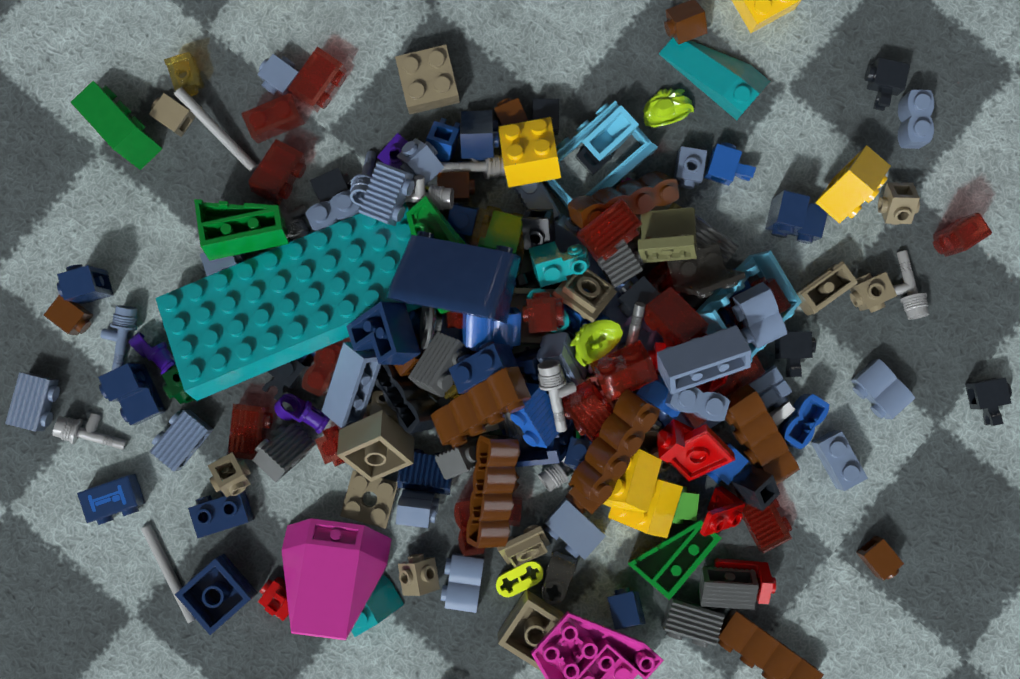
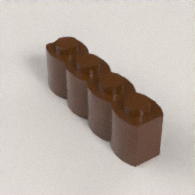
[568,171,679,231]
[431,366,531,448]
[725,384,800,485]
[571,389,660,505]
[466,435,520,548]
[717,608,824,679]

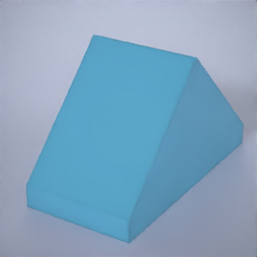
[582,105,639,162]

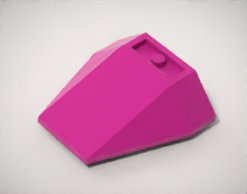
[282,518,392,640]
[531,611,664,679]

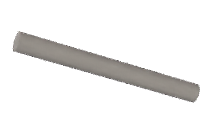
[174,87,257,172]
[141,524,196,623]

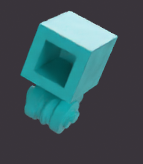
[529,241,590,287]

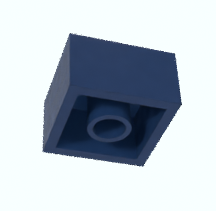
[175,554,258,635]

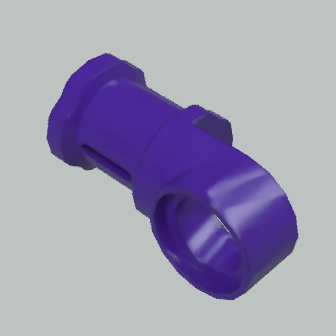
[128,332,176,375]
[274,393,330,434]

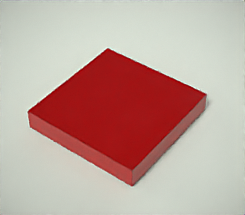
[669,424,735,481]

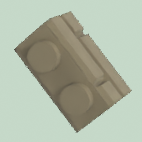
[796,261,858,316]

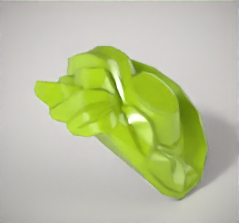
[643,88,694,127]
[570,320,623,367]

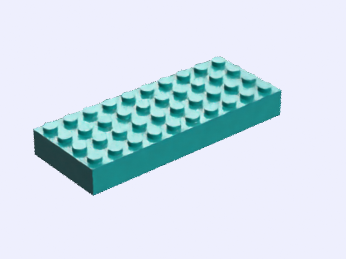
[155,202,422,401]

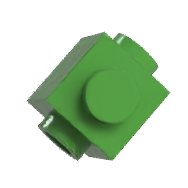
[672,485,699,524]

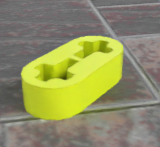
[496,560,543,597]

